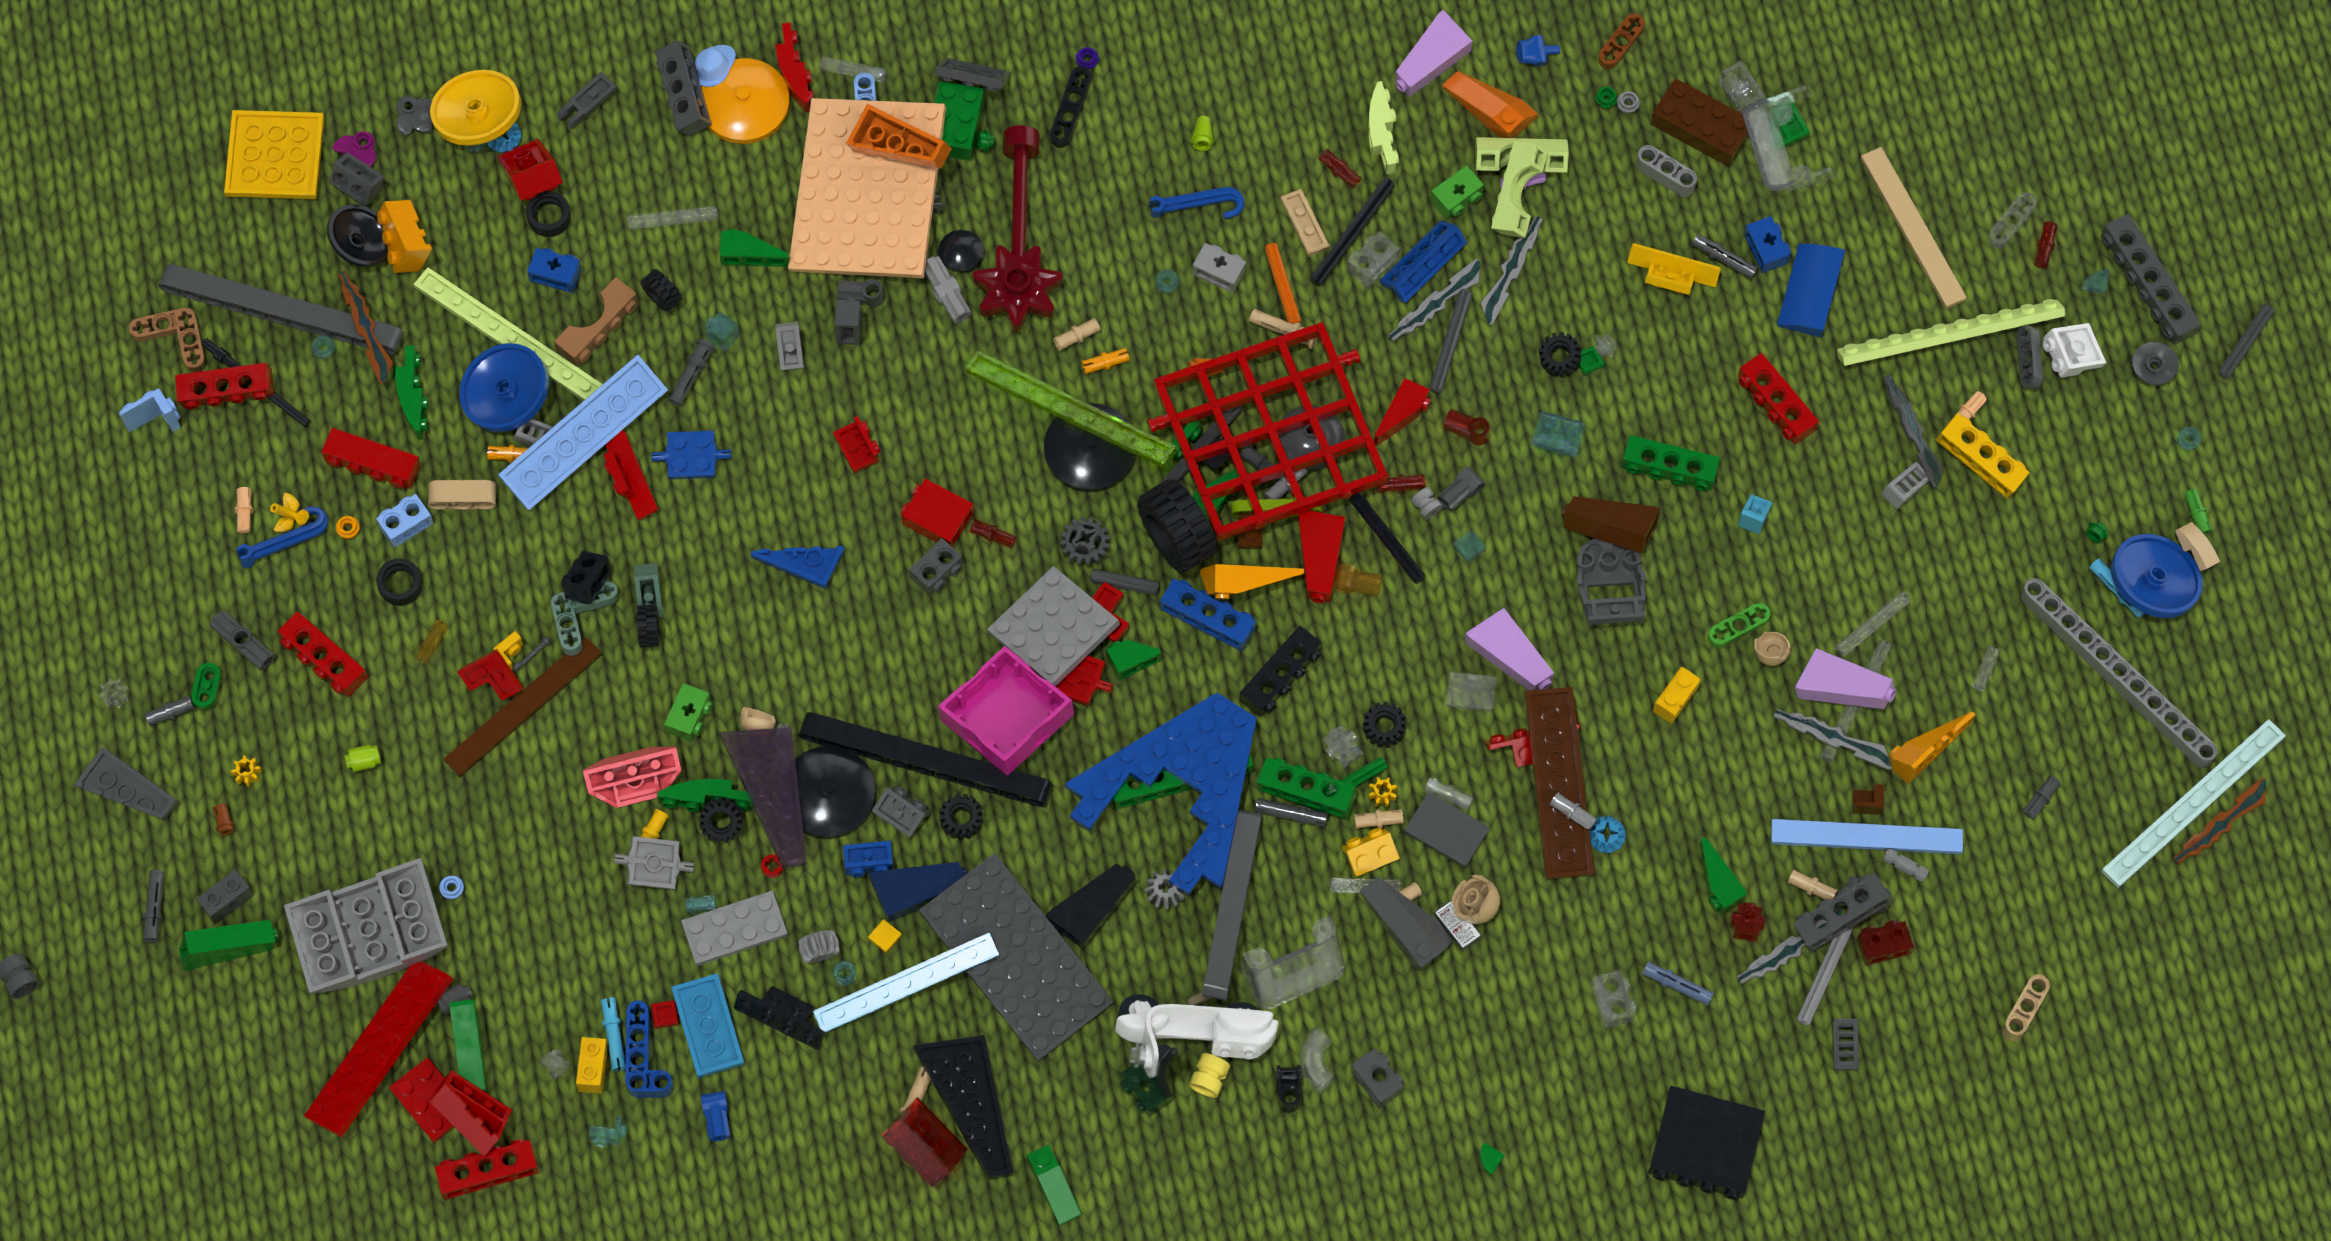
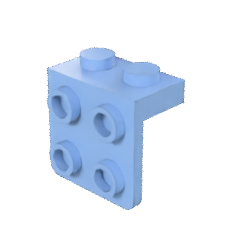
[119,388,181,432]

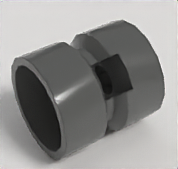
[0,953,39,999]

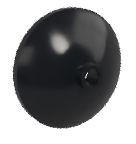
[327,204,388,267]

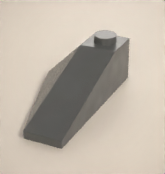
[1359,877,1453,969]

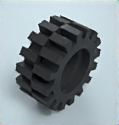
[640,269,682,312]
[1538,332,1582,377]
[637,604,659,648]
[1363,702,1406,748]
[939,794,983,840]
[699,797,743,843]

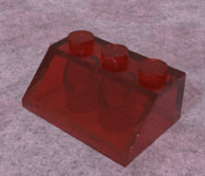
[882,1097,968,1187]

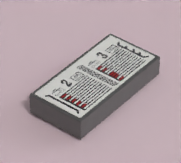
[1433,900,1482,952]

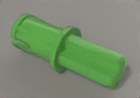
[2185,489,2213,535]

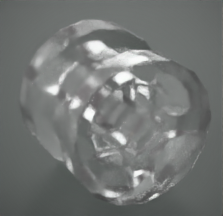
[540,1049,571,1079]

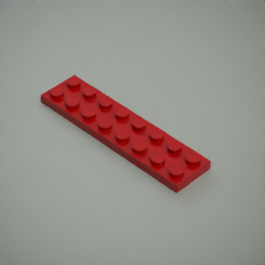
[304,961,453,1138]

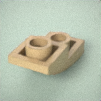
[2175,522,2220,571]

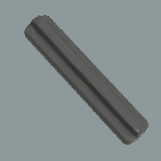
[1090,569,1159,595]

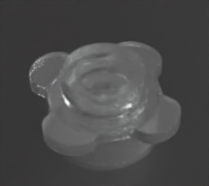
[1594,334,1616,358]

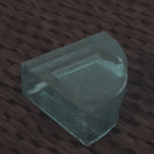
[2082,270,2110,294]

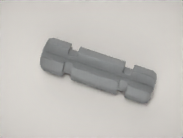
[1883,848,1929,882]

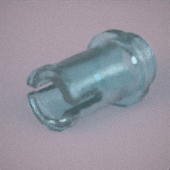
[685,894,715,914]

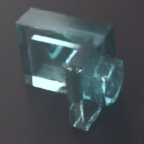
[589,1116,627,1147]

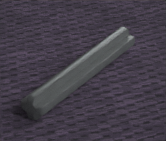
[2218,304,2274,379]

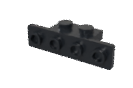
[734,986,825,1050]

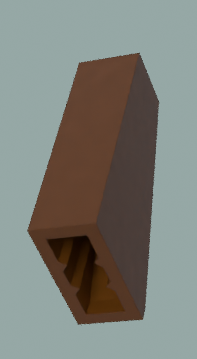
[1561,496,1660,553]

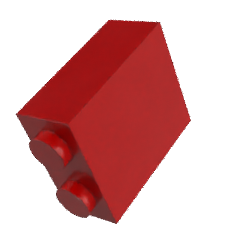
[900,478,974,547]

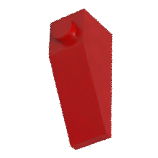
[1374,378,1431,446]

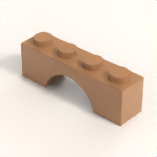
[554,277,638,367]

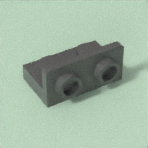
[872,785,931,837]

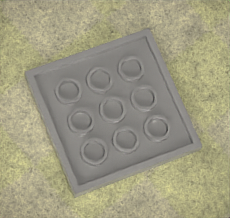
[987,566,1120,686]

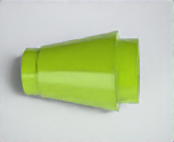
[1191,116,1214,151]

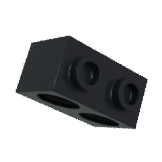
[561,550,612,604]

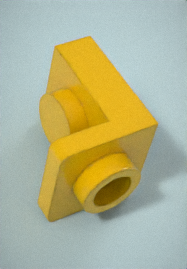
[493,631,523,670]

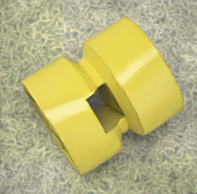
[1189,1053,1230,1098]

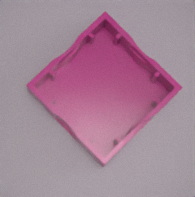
[938,646,1074,776]

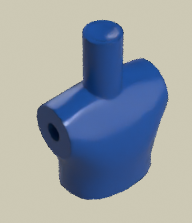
[1516,35,1560,66]

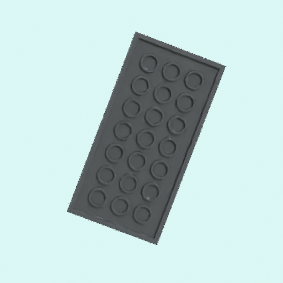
[919,853,1114,1062]

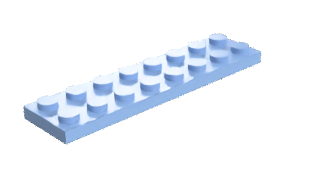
[497,355,668,511]

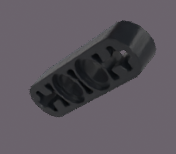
[1050,66,1091,148]

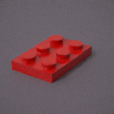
[389,1057,455,1144]

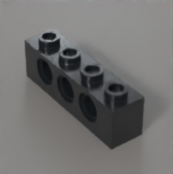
[1239,625,1322,718]

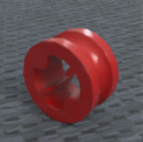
[761,854,783,879]

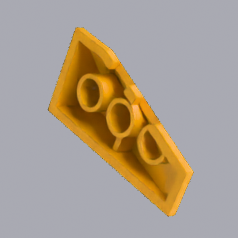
[1200,564,1304,599]
[1887,711,1976,784]

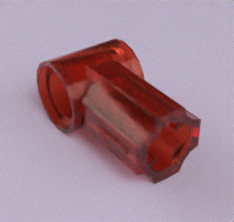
[1443,409,1490,446]

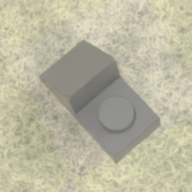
[775,322,804,370]

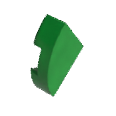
[1480,1142,1505,1177]

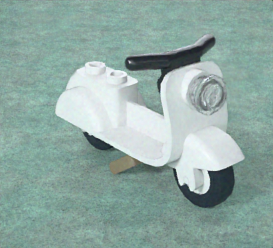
[1115,992,1279,1097]

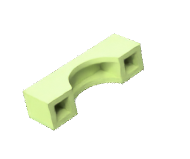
[1475,137,1569,172]
[1491,141,1548,238]

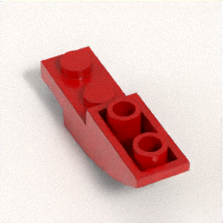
[775,22,813,113]

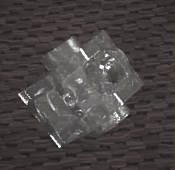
[1323,724,1364,767]

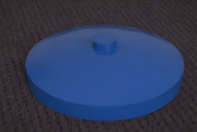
[460,343,549,432]
[2111,534,2202,618]

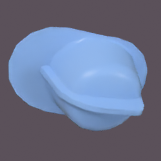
[695,45,736,87]

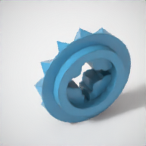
[486,123,521,152]
[1589,815,1626,853]

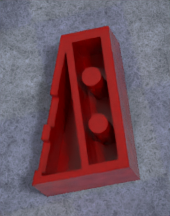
[430,1070,512,1156]

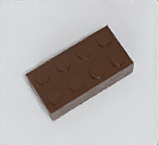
[1650,78,1754,167]

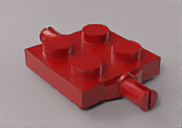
[1055,656,1114,706]

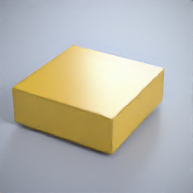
[868,919,902,954]

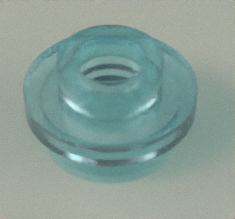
[1156,270,1179,293]
[311,336,335,359]
[2177,427,2201,450]

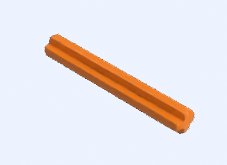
[1265,243,1301,324]

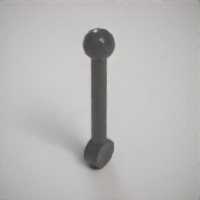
[513,637,551,673]

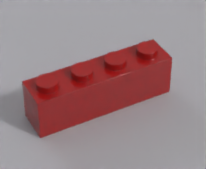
[321,428,421,489]

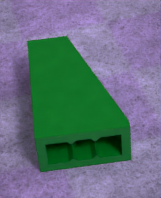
[179,920,278,971]
[449,999,488,1094]

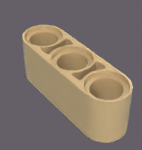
[428,480,496,510]
[2002,974,2050,1042]

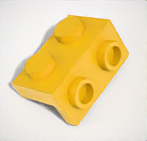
[1341,828,1400,877]

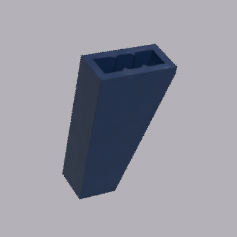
[869,862,968,922]

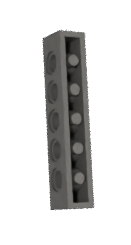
[2101,213,2201,345]

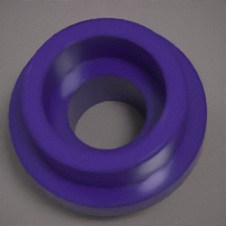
[1076,47,1099,69]

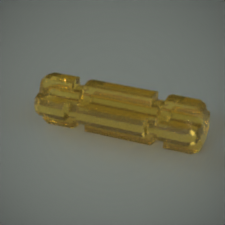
[416,620,448,664]

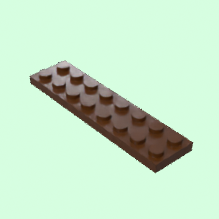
[1524,687,1594,880]

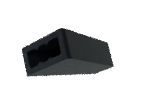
[1045,863,1136,950]

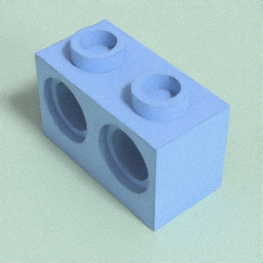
[376,494,433,548]

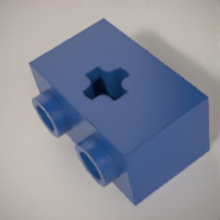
[1744,216,1791,273]
[527,248,582,294]

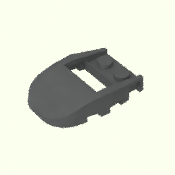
[1577,539,1646,627]

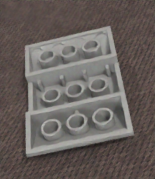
[284,858,448,994]

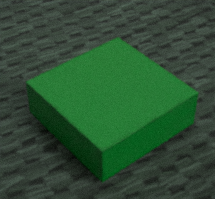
[1577,345,1605,376]

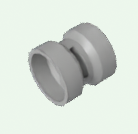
[1411,487,1443,520]

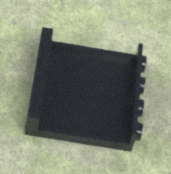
[1648,1086,1765,1200]

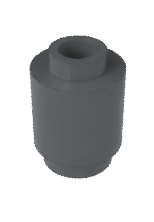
[437,983,474,1016]

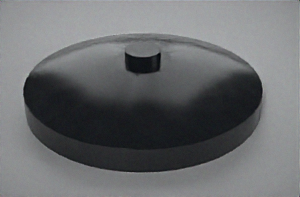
[1044,403,1137,492]
[780,746,876,839]

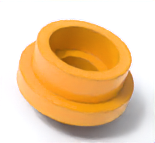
[336,516,360,539]

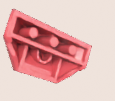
[583,747,681,808]

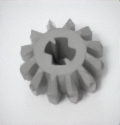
[1145,869,1184,911]
[798,930,840,963]

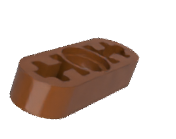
[1598,13,1645,69]

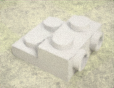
[2043,323,2106,378]

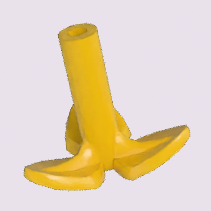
[270,493,309,533]

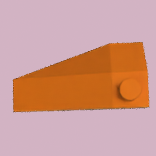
[1442,71,1539,138]

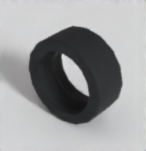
[526,191,571,237]
[376,558,423,606]

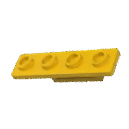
[1628,243,1721,295]

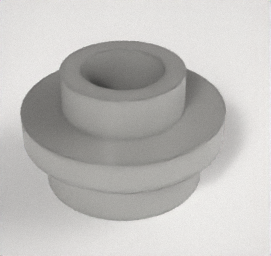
[1617,91,1640,114]

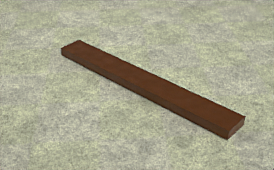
[443,637,602,778]

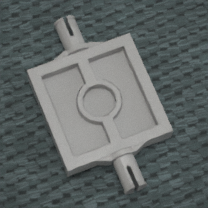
[612,836,694,890]

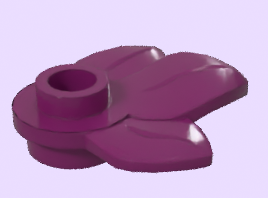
[332,131,376,167]

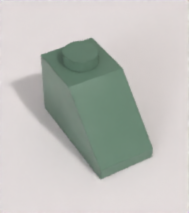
[634,563,663,618]

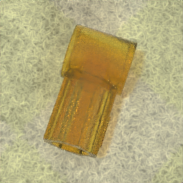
[1333,564,1382,596]

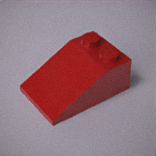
[496,139,563,201]

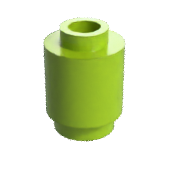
[345,744,381,772]

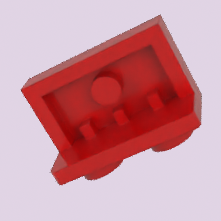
[833,416,880,474]

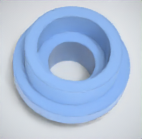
[439,876,464,899]

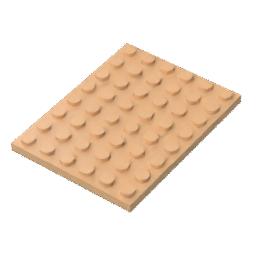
[788,98,946,278]

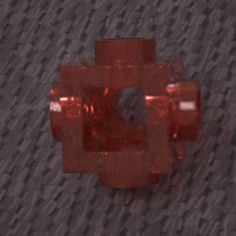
[1730,902,1766,942]

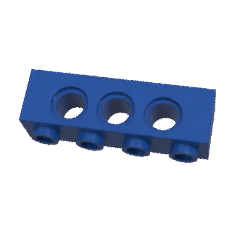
[1160,578,1256,652]

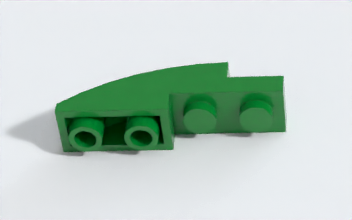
[395,345,429,440]
[657,779,756,812]

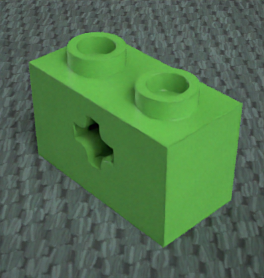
[1430,165,1484,220]
[664,683,712,742]

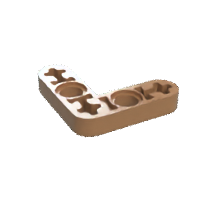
[129,308,206,372]

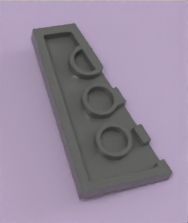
[74,747,179,820]

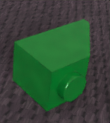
[1106,639,1161,681]

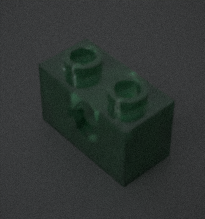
[1120,1061,1173,1118]

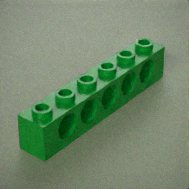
[1113,754,1253,810]

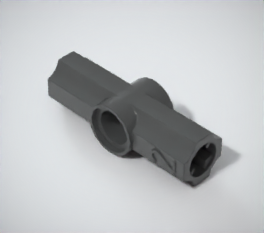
[209,610,275,671]

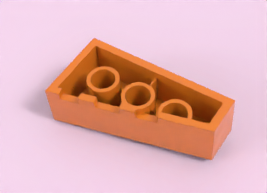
[846,104,952,169]

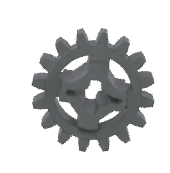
[1060,516,1111,567]

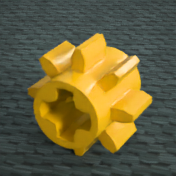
[231,755,262,787]
[1368,777,1397,807]

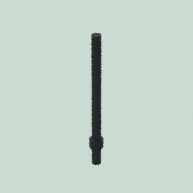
[202,338,311,428]

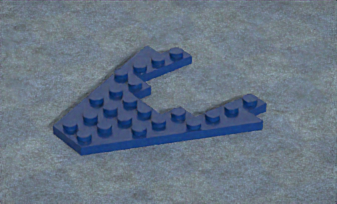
[1065,693,1256,896]

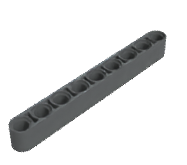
[1202,810,1262,1000]

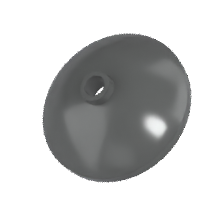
[1278,405,1345,471]

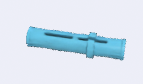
[2089,558,2145,618]
[600,997,626,1072]

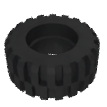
[1137,479,1217,572]

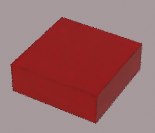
[651,1000,679,1029]

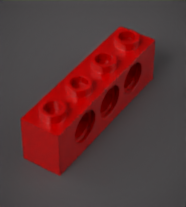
[1738,353,1820,445]
[175,363,274,410]
[278,611,368,698]
[435,1139,539,1200]

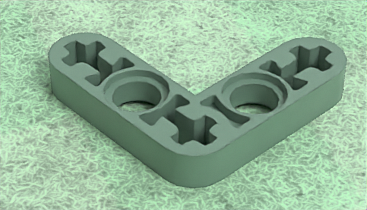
[551,581,619,656]

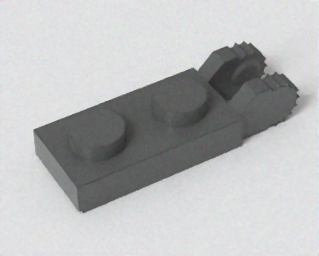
[557,72,618,129]

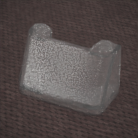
[1241,915,1345,1009]

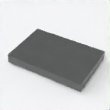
[1404,792,1490,868]

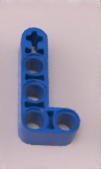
[625,1000,674,1098]

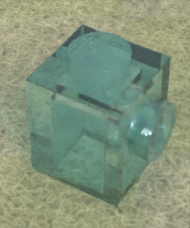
[705,312,739,352]

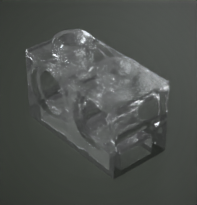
[1347,231,1400,288]
[1591,970,1637,1029]

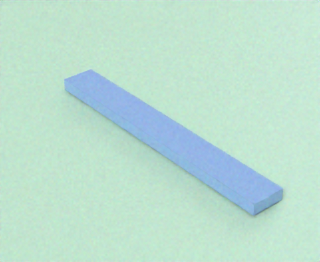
[1771,819,1963,854]

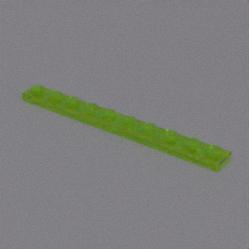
[966,351,1176,468]

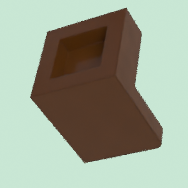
[1852,784,1884,815]

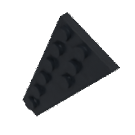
[913,1035,1013,1179]

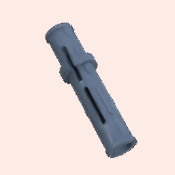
[1642,961,1714,1006]

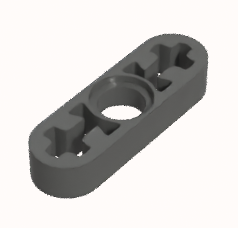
[2017,325,2043,390]

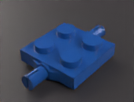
[651,431,731,480]

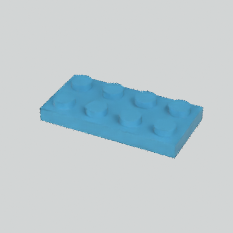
[671,973,745,1078]

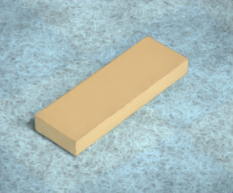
[1280,189,1329,257]

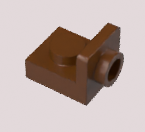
[1238,512,1262,550]

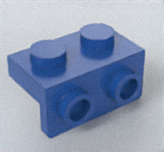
[843,841,893,877]

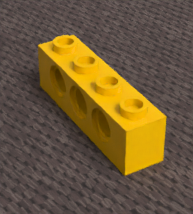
[1935,413,2030,499]

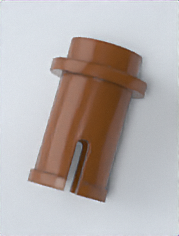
[212,803,235,836]

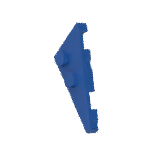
[751,546,845,589]

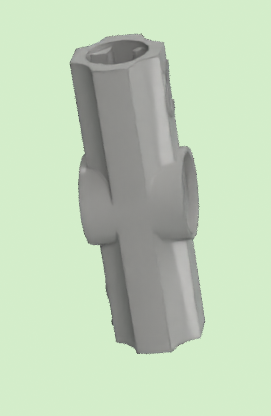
[925,256,971,323]

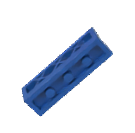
[1379,221,1467,303]

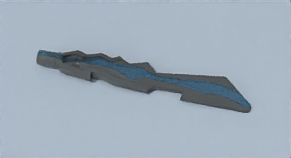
[1883,375,1944,488]

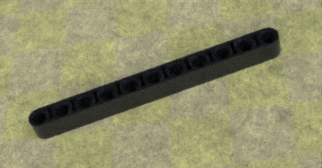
[798,712,1052,807]

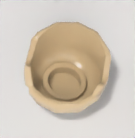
[1754,632,1790,666]
[740,707,776,736]

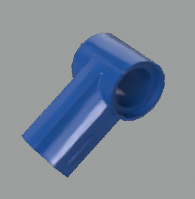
[701,1091,730,1142]

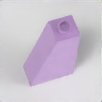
[1395,10,1472,97]
[1465,608,1554,691]
[1795,648,1896,709]

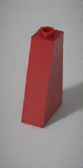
[1298,510,1345,603]

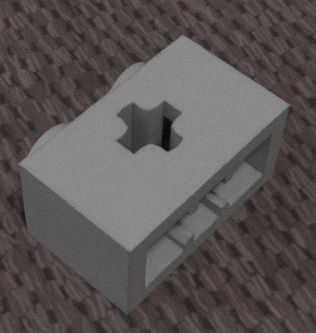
[1192,243,1246,293]

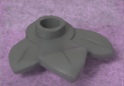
[396,96,432,136]

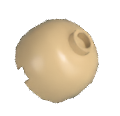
[1452,875,1500,924]

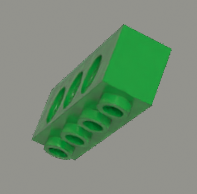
[1621,435,1720,491]
[1256,757,1357,820]

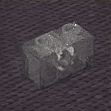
[1719,61,1765,116]

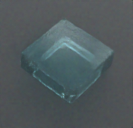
[1453,530,1486,563]

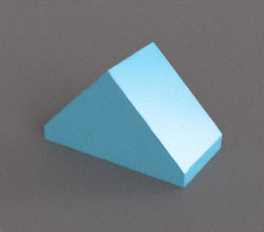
[1738,494,1773,534]

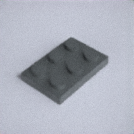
[935,57,1010,91]

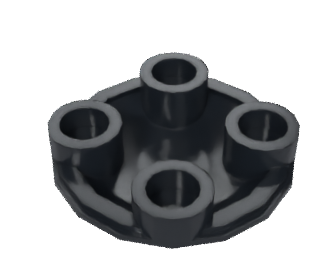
[938,230,984,273]

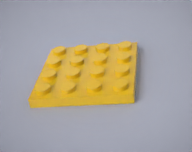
[224,110,324,199]

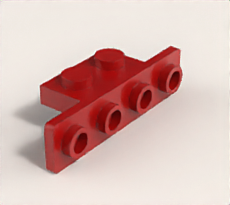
[603,430,658,520]
[1484,721,1580,767]

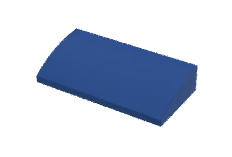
[1777,244,1845,338]

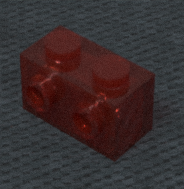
[1857,920,1914,966]

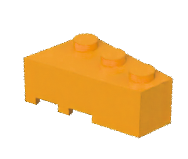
[377,200,432,273]

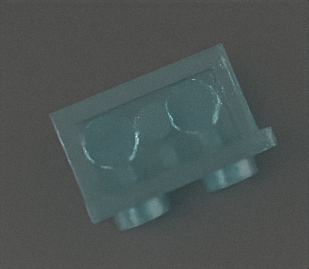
[1531,411,1585,457]

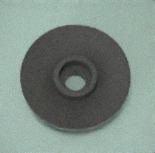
[2132,342,2179,385]

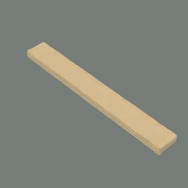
[1860,147,1967,310]

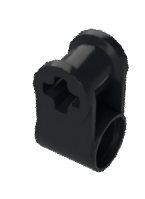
[1276,1065,1301,1113]

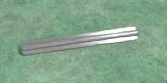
[1797,926,1854,1026]

